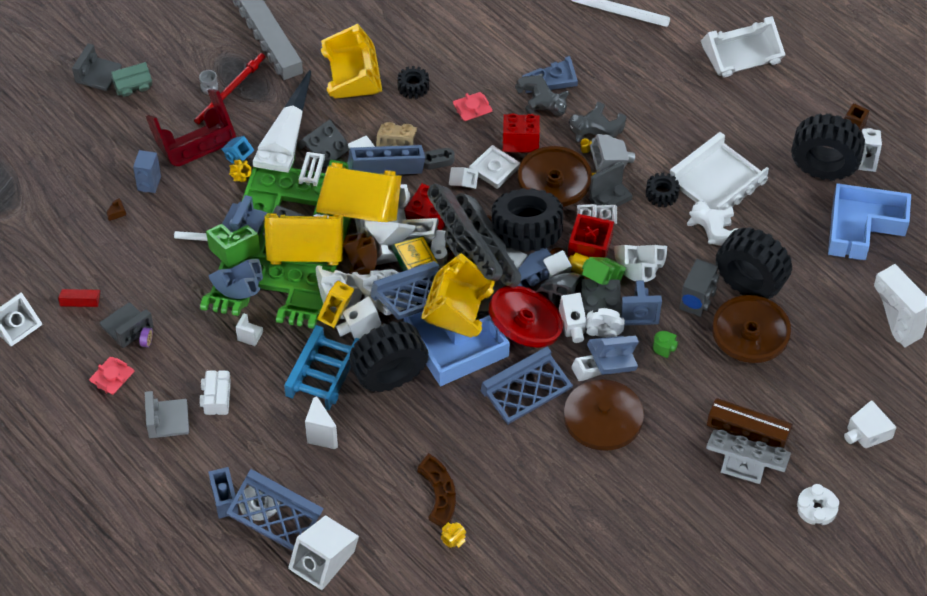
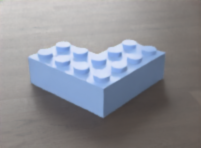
[828,184,911,260]
[404,311,510,387]

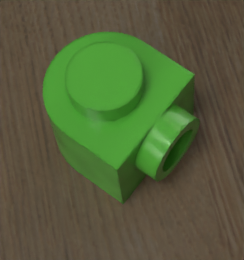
[653,331,678,358]

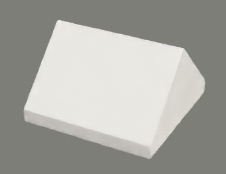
[365,221,416,246]
[0,292,43,346]
[305,397,338,449]

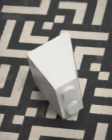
[288,515,359,590]

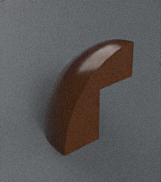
[343,233,377,275]

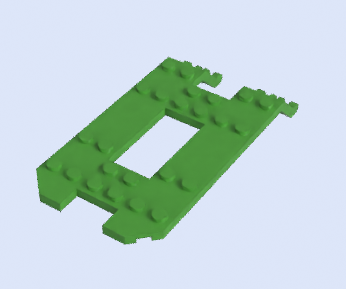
[200,155,352,329]

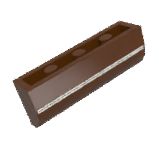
[707,398,793,448]

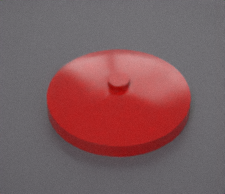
[489,286,563,348]

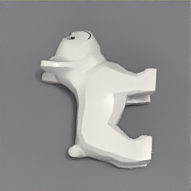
[687,201,738,246]

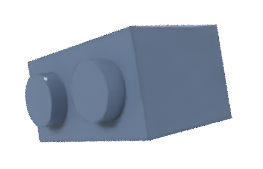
[133,150,161,193]
[208,467,239,519]

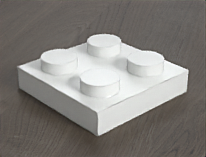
[469,145,521,189]

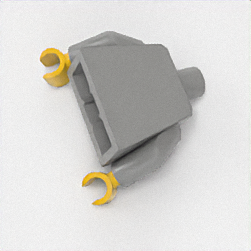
[580,134,635,176]

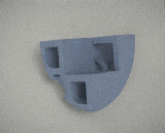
[208,259,263,299]

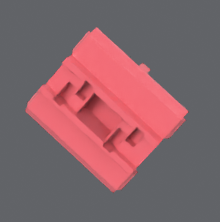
[453,92,492,121]
[89,357,135,395]

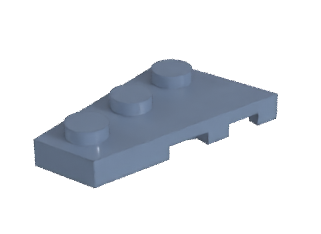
[522,56,578,93]

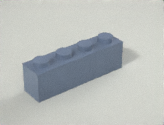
[347,145,425,175]

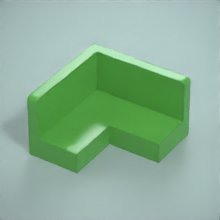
[206,224,260,267]

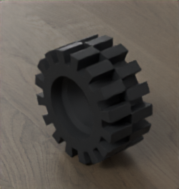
[397,66,429,99]
[646,172,680,207]

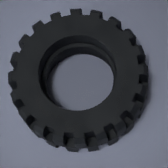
[791,113,865,181]
[491,188,563,252]
[716,227,792,299]
[349,321,429,392]

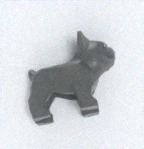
[515,74,569,117]
[569,102,626,142]

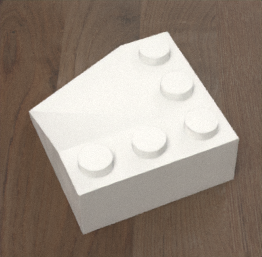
[874,264,927,347]

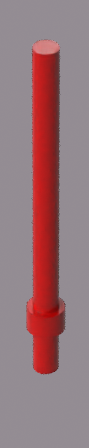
[194,53,266,125]

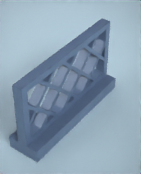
[370,261,439,320]
[480,346,573,425]
[226,469,324,551]

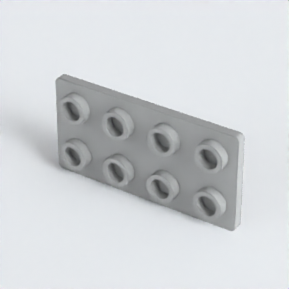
[706,430,791,484]

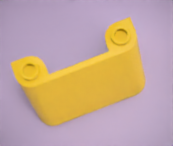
[321,24,382,99]
[316,162,402,222]
[264,213,343,265]
[421,253,495,337]

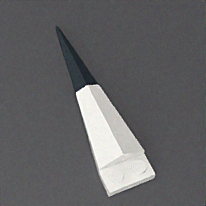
[253,70,311,173]

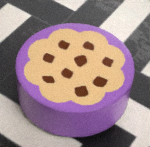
[139,327,153,347]

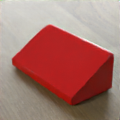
[58,289,101,307]

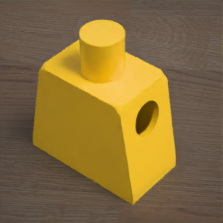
[317,281,354,328]

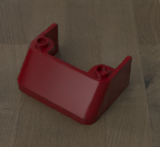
[146,89,236,166]

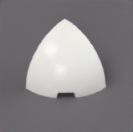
[614,245,667,282]

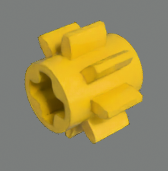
[229,160,252,182]
[441,522,466,548]

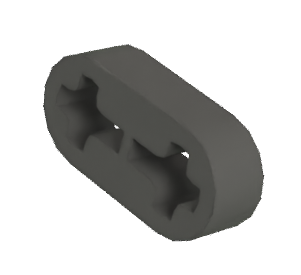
[423,148,455,170]

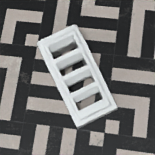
[572,355,601,381]

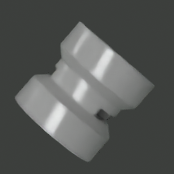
[199,70,218,95]

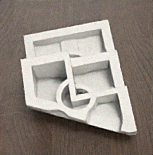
[316,266,362,319]
[352,269,417,316]

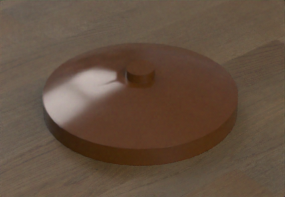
[518,146,592,207]
[712,295,791,363]
[564,379,644,451]

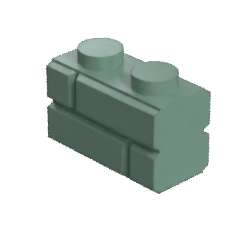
[111,62,152,96]

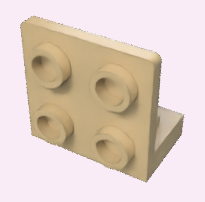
[376,122,417,147]

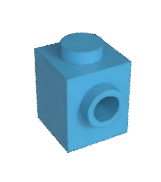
[222,136,254,163]

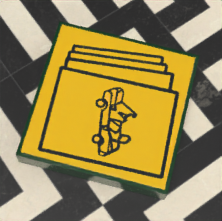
[391,236,441,271]

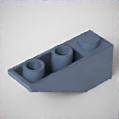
[518,248,551,288]

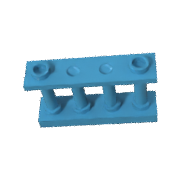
[284,325,359,411]

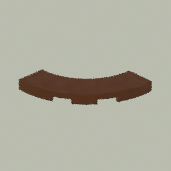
[417,453,456,528]

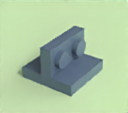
[222,195,267,236]
[620,280,662,326]
[587,336,639,375]

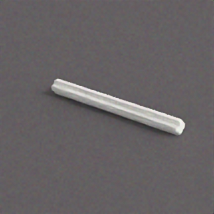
[571,0,670,27]

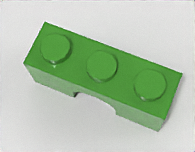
[582,257,627,285]

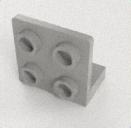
[145,391,189,438]

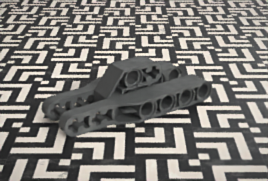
[427,184,521,288]

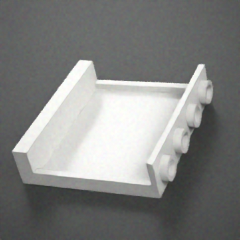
[670,132,769,210]

